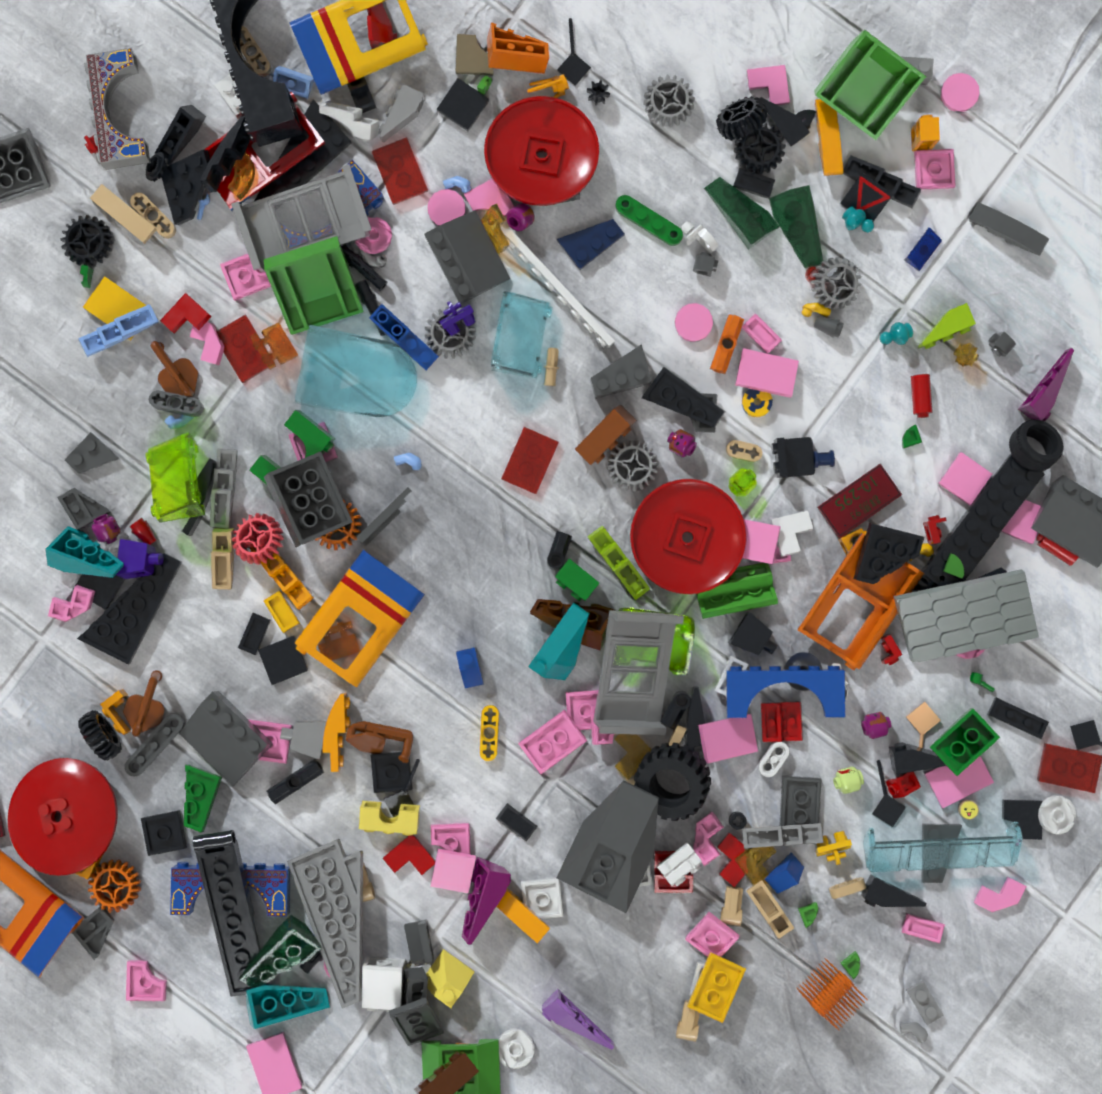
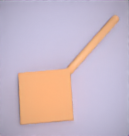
[906,702,941,748]

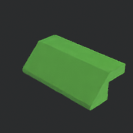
[696,562,778,619]

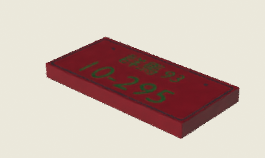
[817,463,902,538]

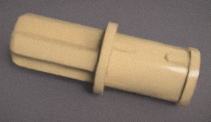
[544,348,559,386]

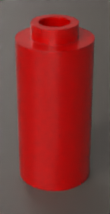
[910,374,933,418]
[1036,533,1079,566]

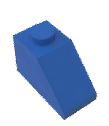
[456,647,484,688]

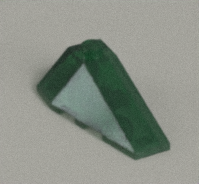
[704,177,779,250]
[769,185,823,268]
[239,915,322,988]

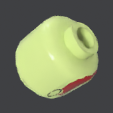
[833,766,864,794]

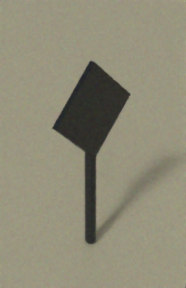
[557,18,591,86]
[1070,720,1102,750]
[384,759,420,817]
[872,760,906,827]

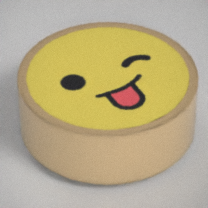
[958,800,979,820]

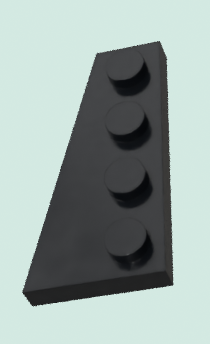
[642,367,726,427]

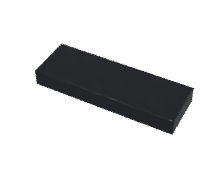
[987,697,1049,739]

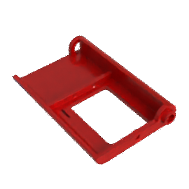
[204,92,325,211]

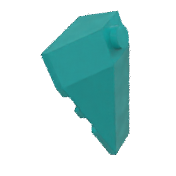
[45,526,124,578]
[528,602,589,680]
[246,985,330,1029]

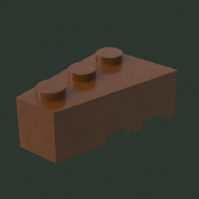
[414,1051,479,1094]

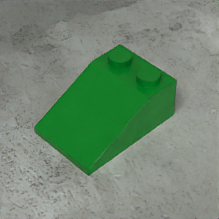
[930,708,1000,776]

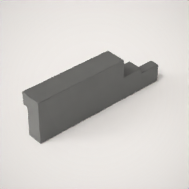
[356,487,412,546]

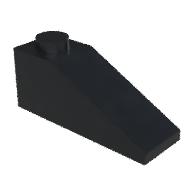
[759,97,811,147]
[155,104,206,165]
[889,742,946,775]
[861,874,927,907]

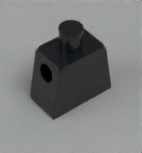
[728,612,778,655]

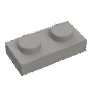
[906,980,944,1025]

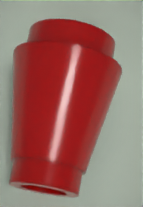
[129,518,157,545]

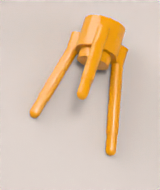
[527,74,569,98]

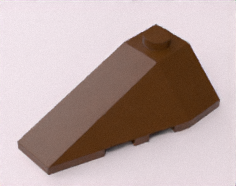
[530,599,616,651]

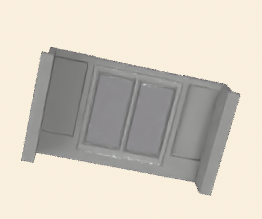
[231,164,372,273]
[593,610,684,735]

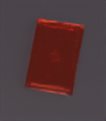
[372,137,428,205]
[216,314,275,383]
[501,427,559,494]
[1037,743,1102,793]

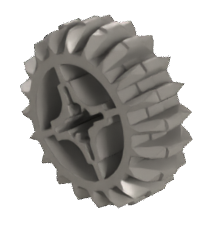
[643,74,695,128]
[810,257,862,309]
[424,307,476,359]
[607,440,659,492]

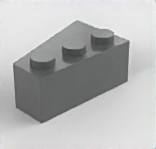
[590,344,652,399]

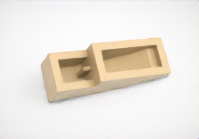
[211,527,234,590]
[746,880,794,939]

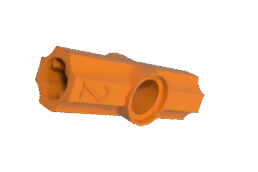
[710,314,744,374]

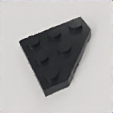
[161,149,210,225]
[853,523,924,584]

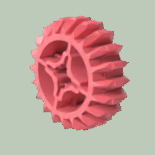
[231,513,284,565]

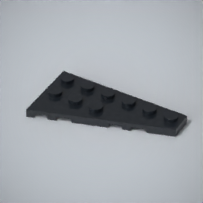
[254,99,352,211]
[77,553,182,665]

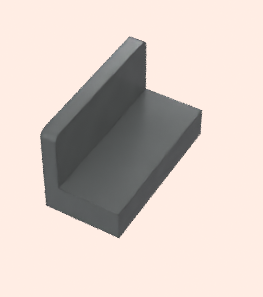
[404,919,434,963]

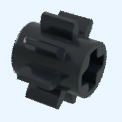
[587,80,610,106]

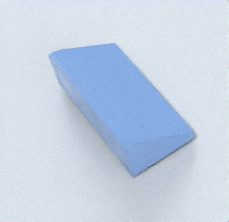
[273,66,314,99]

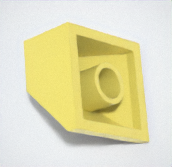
[426,949,475,1008]

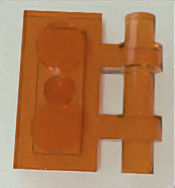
[250,322,298,370]
[318,621,361,660]

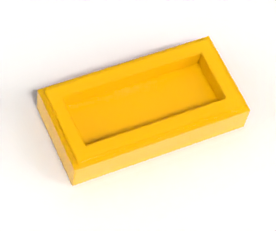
[263,591,300,633]

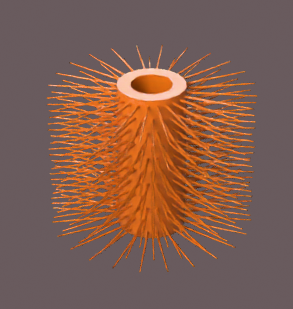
[797,958,867,1030]

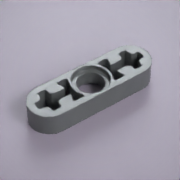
[149,390,204,417]

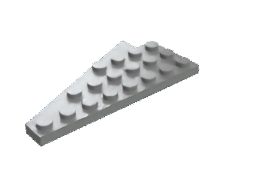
[287,839,363,1009]

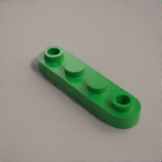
[615,195,683,246]

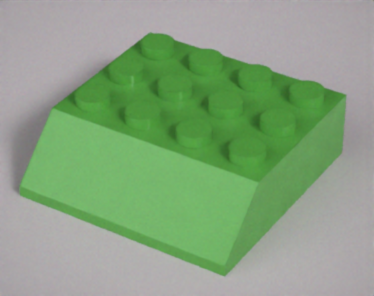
[814,29,926,140]
[263,236,364,335]

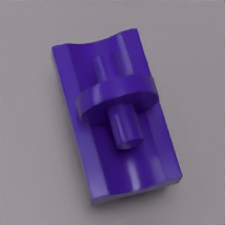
[439,301,476,336]

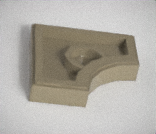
[455,34,494,75]

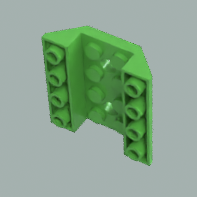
[421,1039,501,1094]

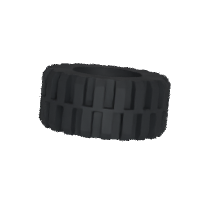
[634,742,711,821]

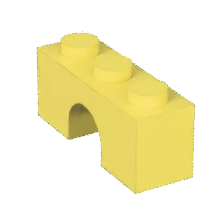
[359,801,420,836]

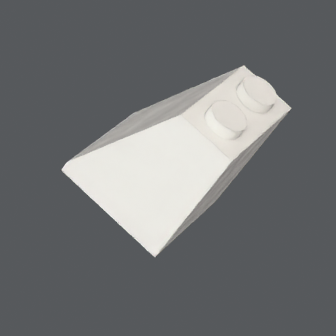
[362,957,405,1012]

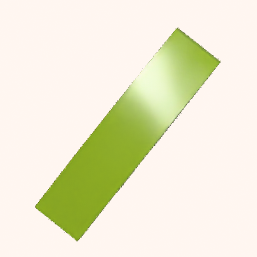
[587,526,650,600]

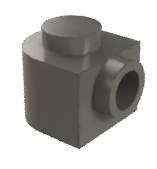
[693,252,718,277]
[988,332,1016,357]

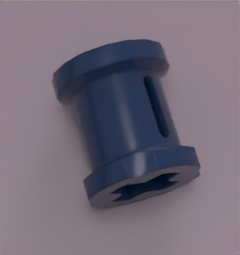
[813,450,835,468]

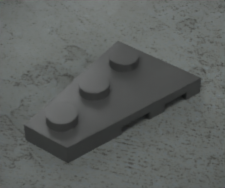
[921,823,962,883]

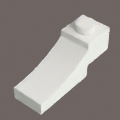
[319,101,379,142]

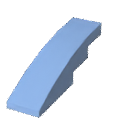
[78,304,158,357]

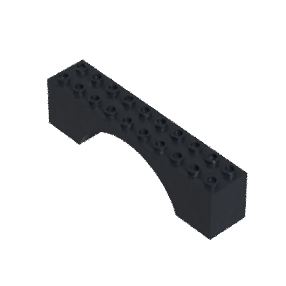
[210,0,303,147]

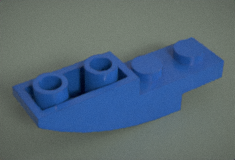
[369,304,439,371]

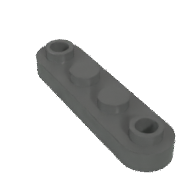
[125,713,185,777]

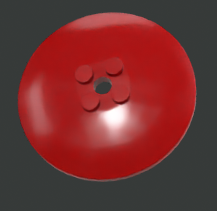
[484,96,599,206]
[630,479,746,594]
[8,758,118,876]

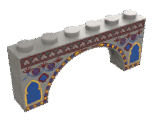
[84,48,151,170]

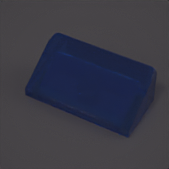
[904,227,942,271]

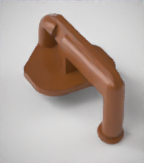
[150,341,198,397]
[123,670,165,737]
[345,721,413,763]

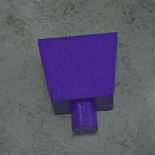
[116,539,164,579]

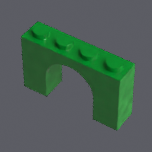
[249,410,335,485]

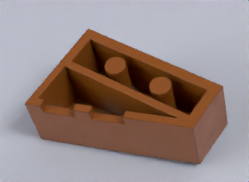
[575,405,637,465]

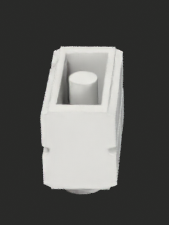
[657,842,702,886]

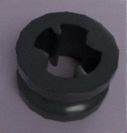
[729,811,747,830]

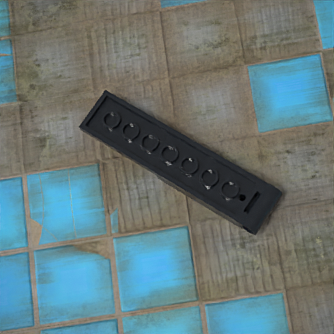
[914,453,1045,591]
[193,830,269,997]

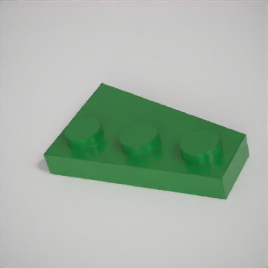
[184,764,222,833]

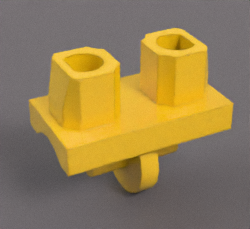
[815,831,852,865]

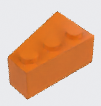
[487,22,549,74]

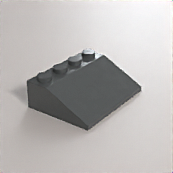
[0,128,50,203]
[424,210,510,304]
[264,452,353,548]
[1031,475,1102,568]
[179,691,273,786]

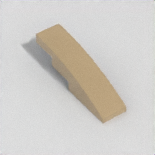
[90,184,157,244]

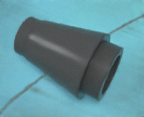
[814,317,844,338]

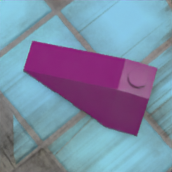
[1018,348,1074,422]
[462,857,511,945]

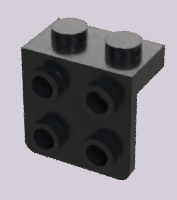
[771,437,815,478]

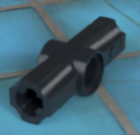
[266,758,324,805]

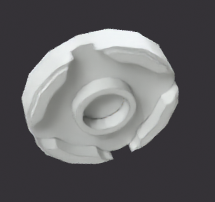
[1038,795,1076,835]
[499,1029,534,1069]

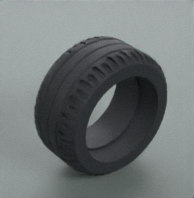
[1009,419,1064,472]

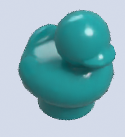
[842,207,874,233]
[879,322,913,345]

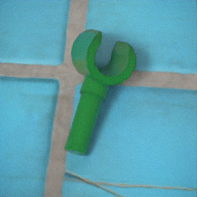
[970,672,995,692]

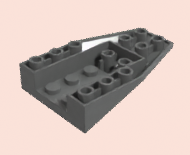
[556,780,659,913]

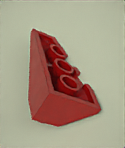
[367,3,398,49]

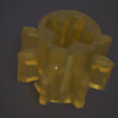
[953,343,979,367]

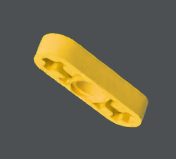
[480,705,499,761]

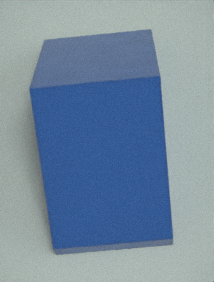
[764,853,804,894]

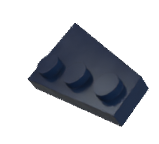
[556,219,625,270]

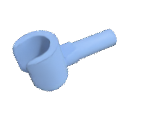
[197,193,210,220]

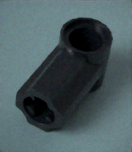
[547,531,572,570]
[660,691,691,730]

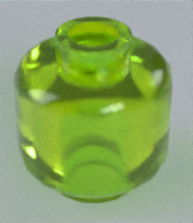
[728,468,757,497]

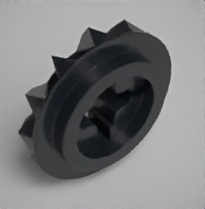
[146,152,168,182]

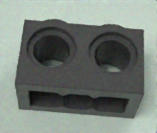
[402,967,428,1005]

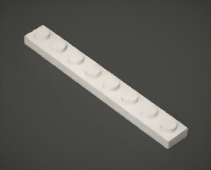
[505,229,615,349]

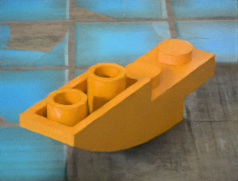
[323,693,351,772]

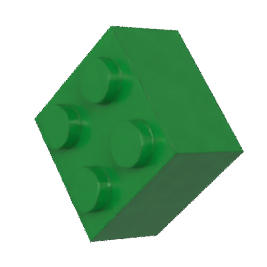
[555,559,600,602]

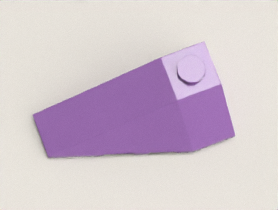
[542,989,614,1050]

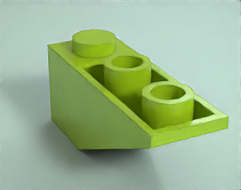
[918,303,976,349]

